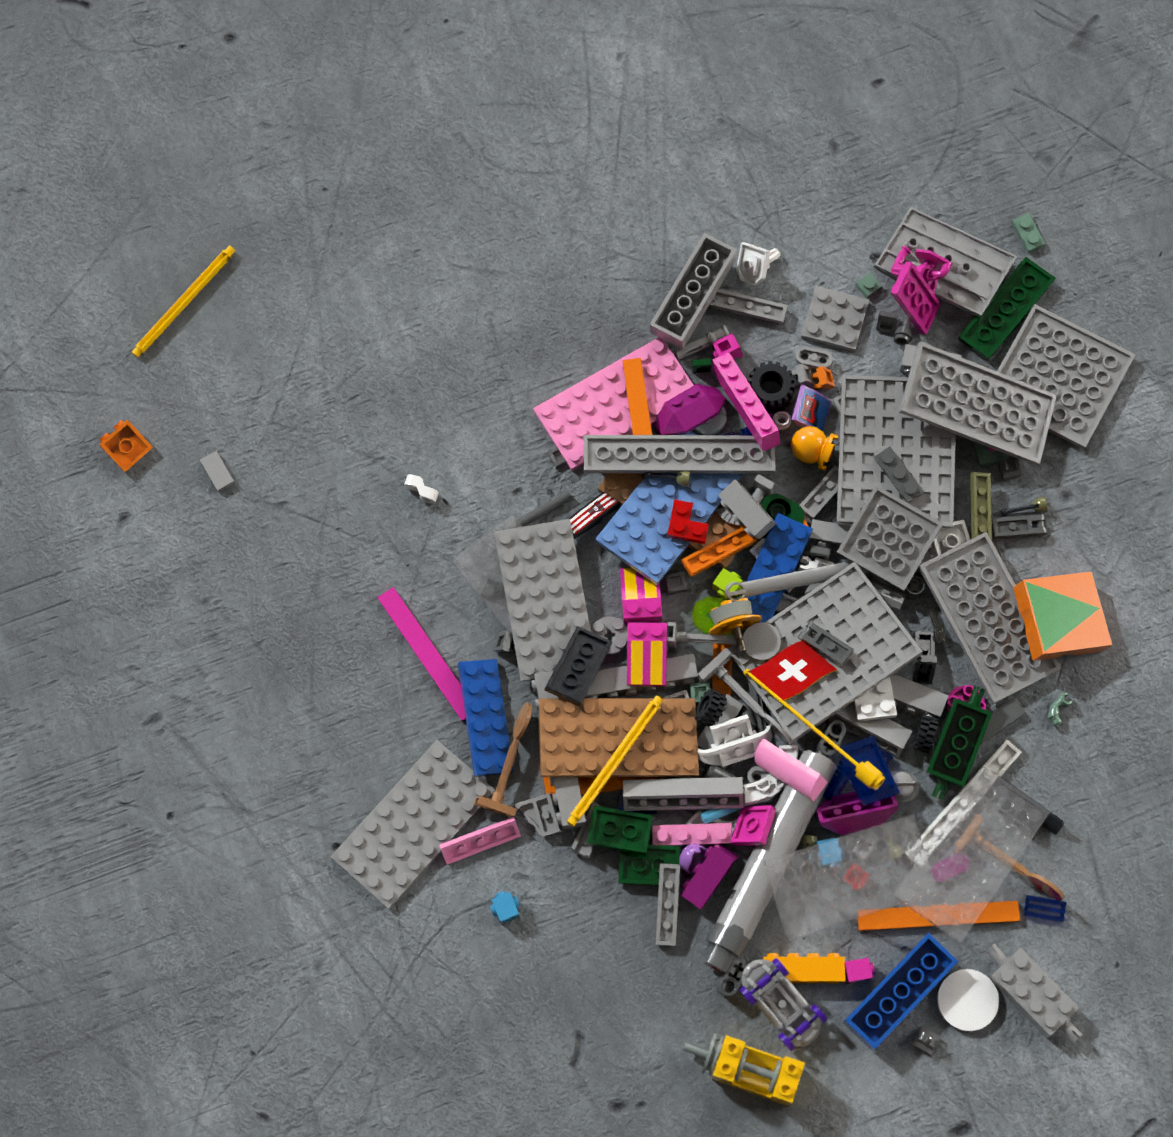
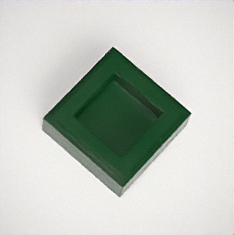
[692,358,712,373]

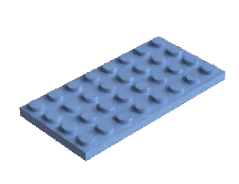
[595,431,744,585]

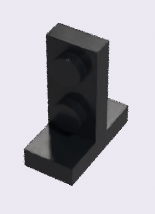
[912,631,937,684]

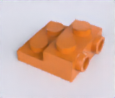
[99,419,153,473]

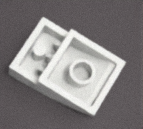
[915,520,970,573]

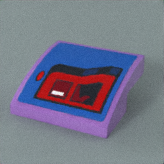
[792,385,832,432]

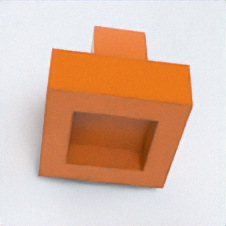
[811,366,835,390]

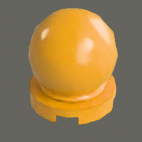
[791,426,839,471]

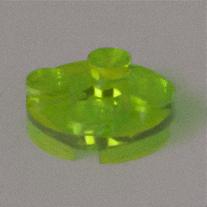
[692,596,724,635]

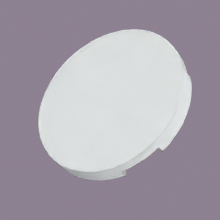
[937,969,999,1031]

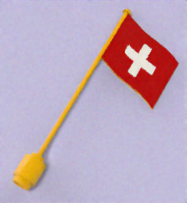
[744,641,885,790]

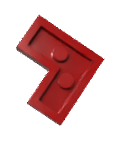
[667,499,709,544]

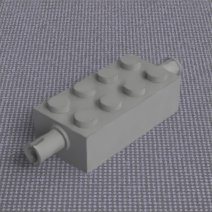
[986,943,1082,1043]

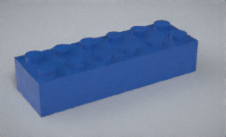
[843,933,958,1052]

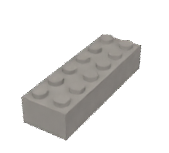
[650,233,737,349]

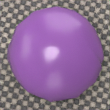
[679,843,707,874]

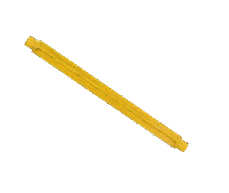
[131,246,235,358]
[567,696,663,827]

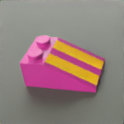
[620,568,662,625]
[627,623,667,686]

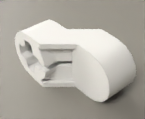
[404,474,439,504]

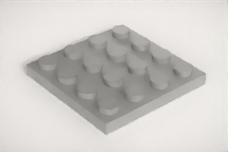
[837,485,943,591]

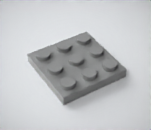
[801,286,869,352]

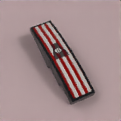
[569,492,620,539]

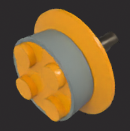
[709,598,762,652]

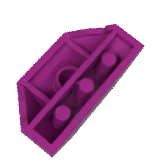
[653,384,727,435]
[816,788,899,835]

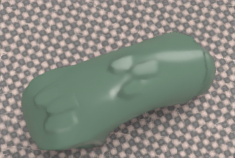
[1048,692,1073,727]

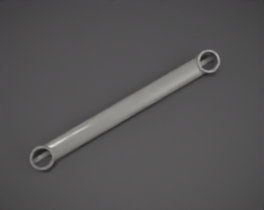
[725,561,870,602]

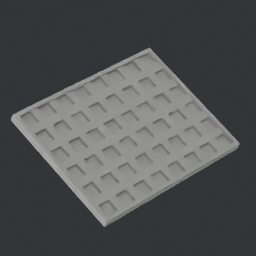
[836,375,956,528]
[727,562,923,742]

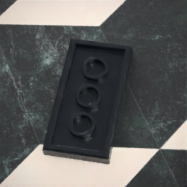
[544,626,613,706]

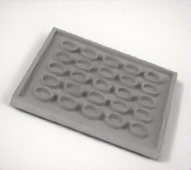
[997,304,1136,449]

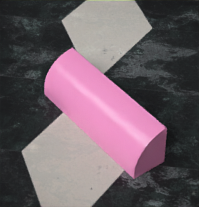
[755,738,828,802]

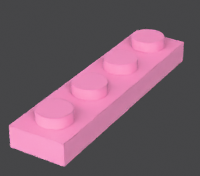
[439,817,521,864]
[652,823,732,845]

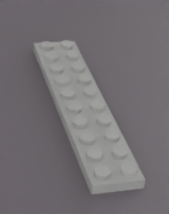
[583,435,776,474]

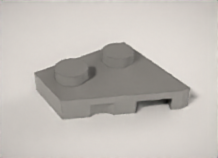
[515,793,562,837]

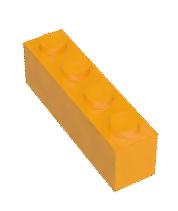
[763,953,845,984]

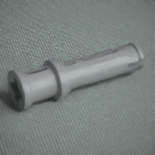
[674,325,730,361]

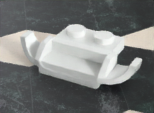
[697,714,772,767]

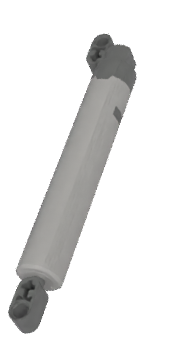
[703,720,846,996]

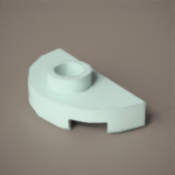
[693,406,727,435]

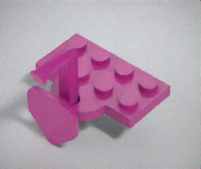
[891,246,952,335]

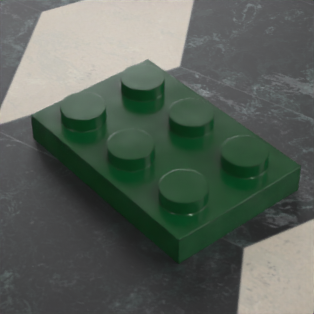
[587,806,653,855]
[618,845,680,886]

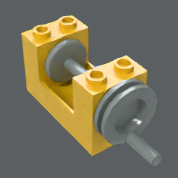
[683,1033,805,1106]

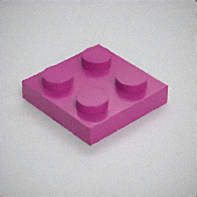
[731,806,776,846]

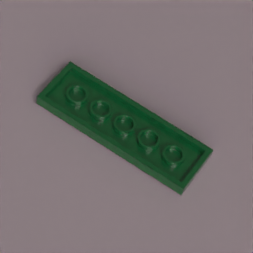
[958,257,1056,361]

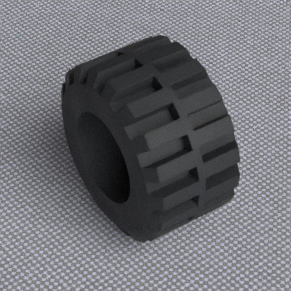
[748,361,795,413]

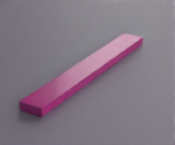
[377,587,466,722]

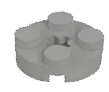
[591,617,628,656]

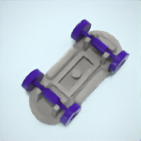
[739,958,828,1052]

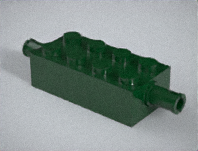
[925,685,993,800]

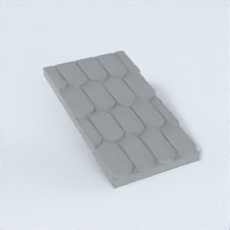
[873,207,1017,317]

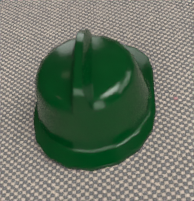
[761,494,805,524]

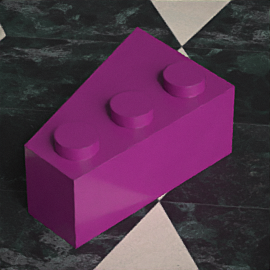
[681,843,740,909]

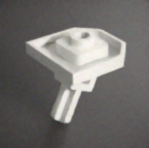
[736,242,780,285]

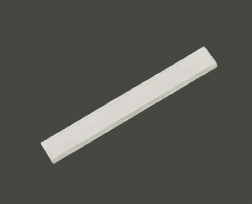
[904,740,1022,869]

